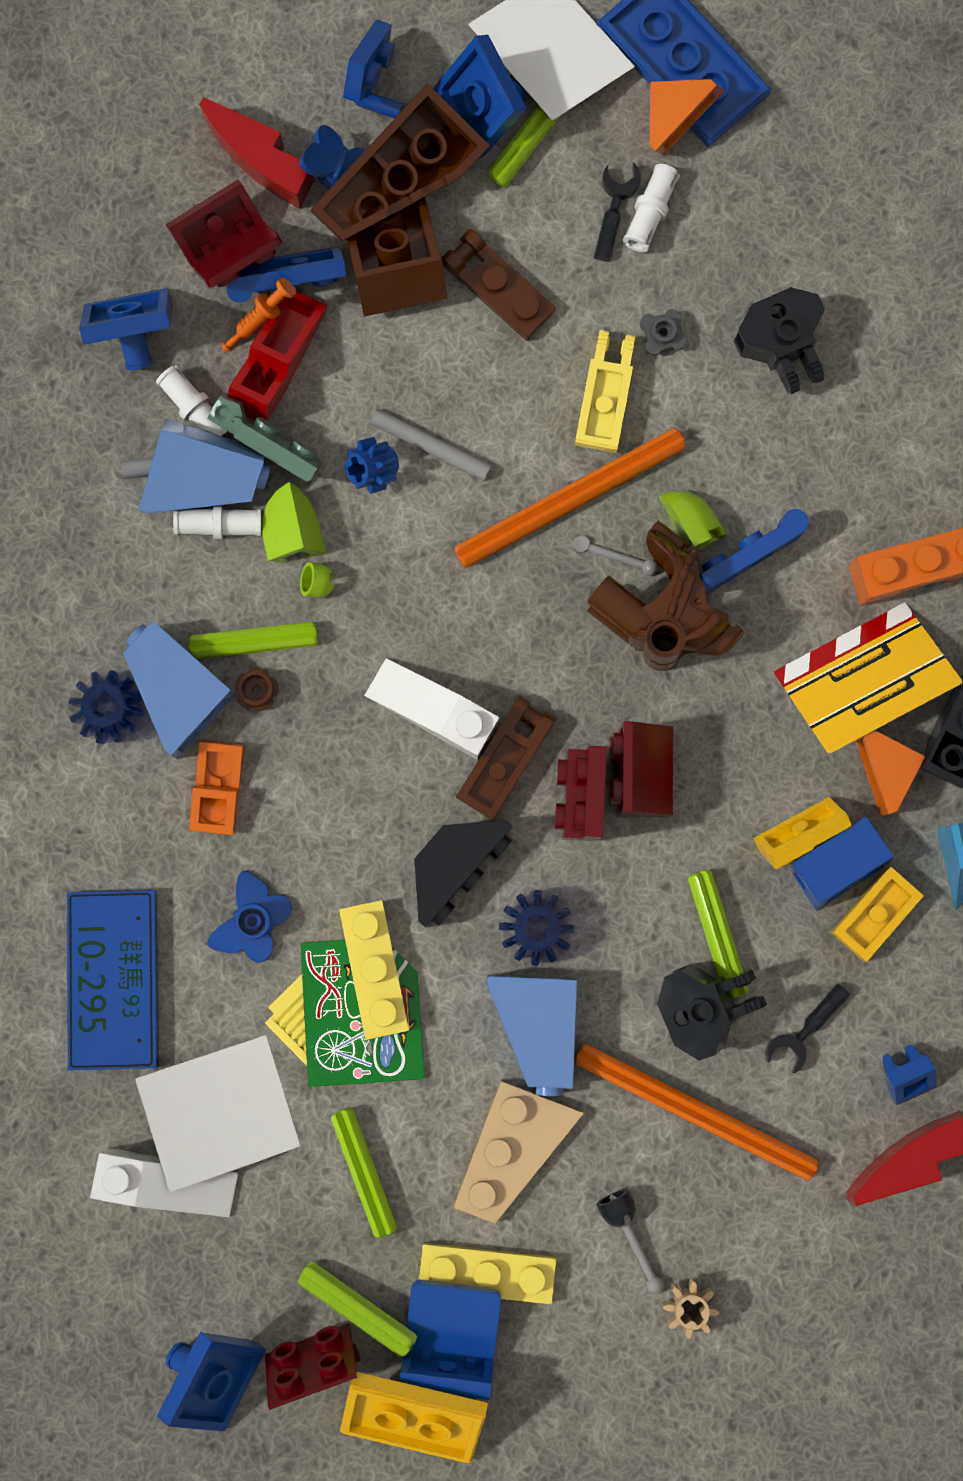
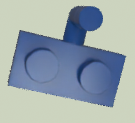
[343,19,404,119]

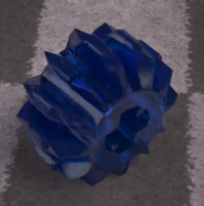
[69,670,145,745]
[499,890,574,966]

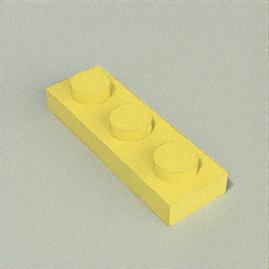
[339,900,409,1040]
[419,1242,556,1305]

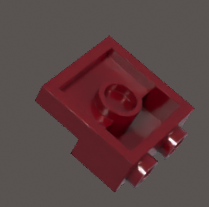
[555,745,607,841]

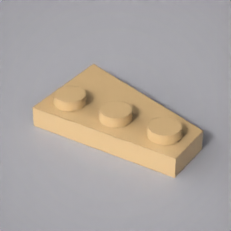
[453,1080,584,1224]

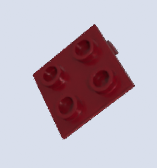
[265,1323,361,1410]

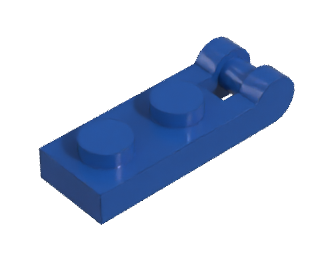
[226,246,346,302]
[699,509,808,595]

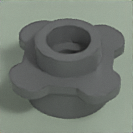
[640,309,687,356]

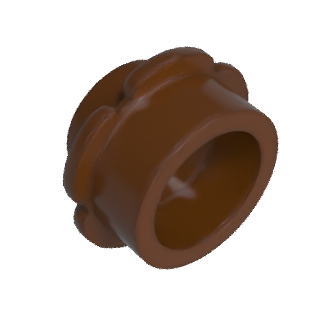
[235,668,278,711]

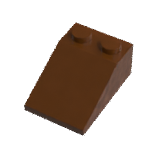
[346,197,448,317]

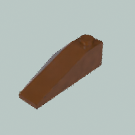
[310,83,490,242]

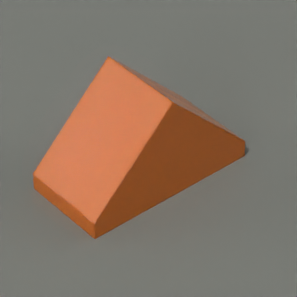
[649,79,724,155]
[856,730,925,817]

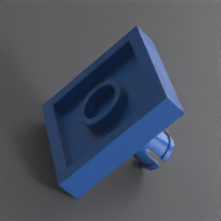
[433,34,527,159]
[79,288,172,370]
[157,1332,266,1431]

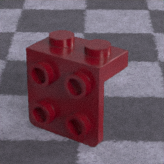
[165,179,282,288]

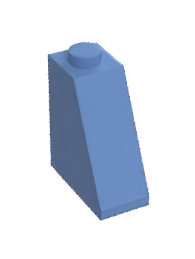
[138,419,271,513]
[123,621,235,759]
[487,975,577,1096]

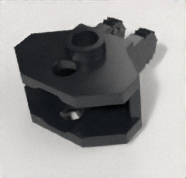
[733,287,825,394]
[657,964,767,1061]

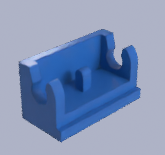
[791,817,894,911]

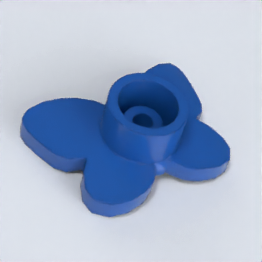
[299,125,365,189]
[207,871,292,963]

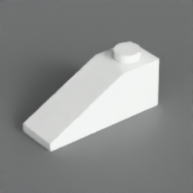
[364,658,499,760]
[90,1147,239,1217]

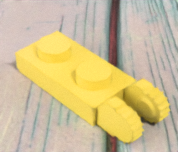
[574,330,635,453]

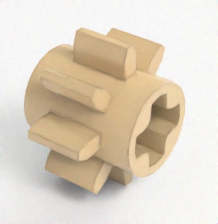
[661,1278,719,1339]

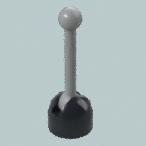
[596,1188,664,1294]

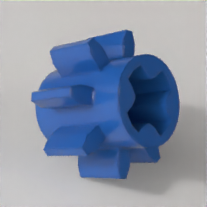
[345,437,399,494]

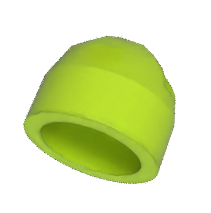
[300,562,335,598]

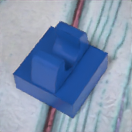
[883,1045,936,1105]

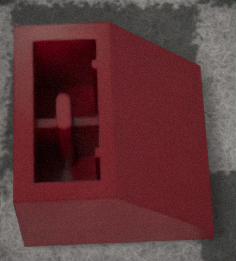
[609,721,673,817]

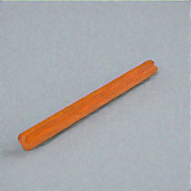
[455,428,686,568]
[574,1043,819,1181]

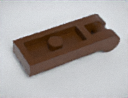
[441,229,556,341]
[456,695,557,821]

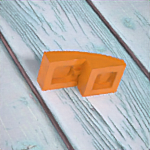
[189,739,245,835]

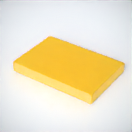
[340,1372,488,1464]

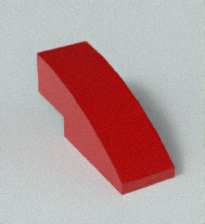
[199,97,315,209]
[228,291,327,420]
[846,1111,963,1206]

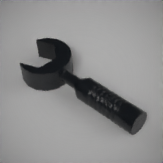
[594,162,641,262]
[765,983,850,1073]

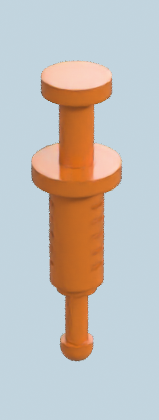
[222,277,296,352]

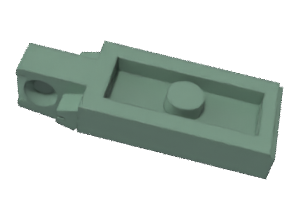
[207,394,323,482]

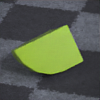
[262,482,326,562]
[658,490,727,549]

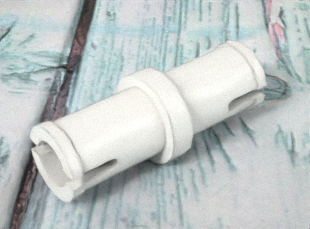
[623,164,680,253]
[156,365,232,438]
[173,505,262,539]

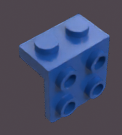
[399,1279,501,1400]

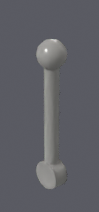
[573,535,659,576]

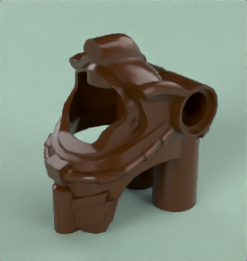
[587,520,744,671]

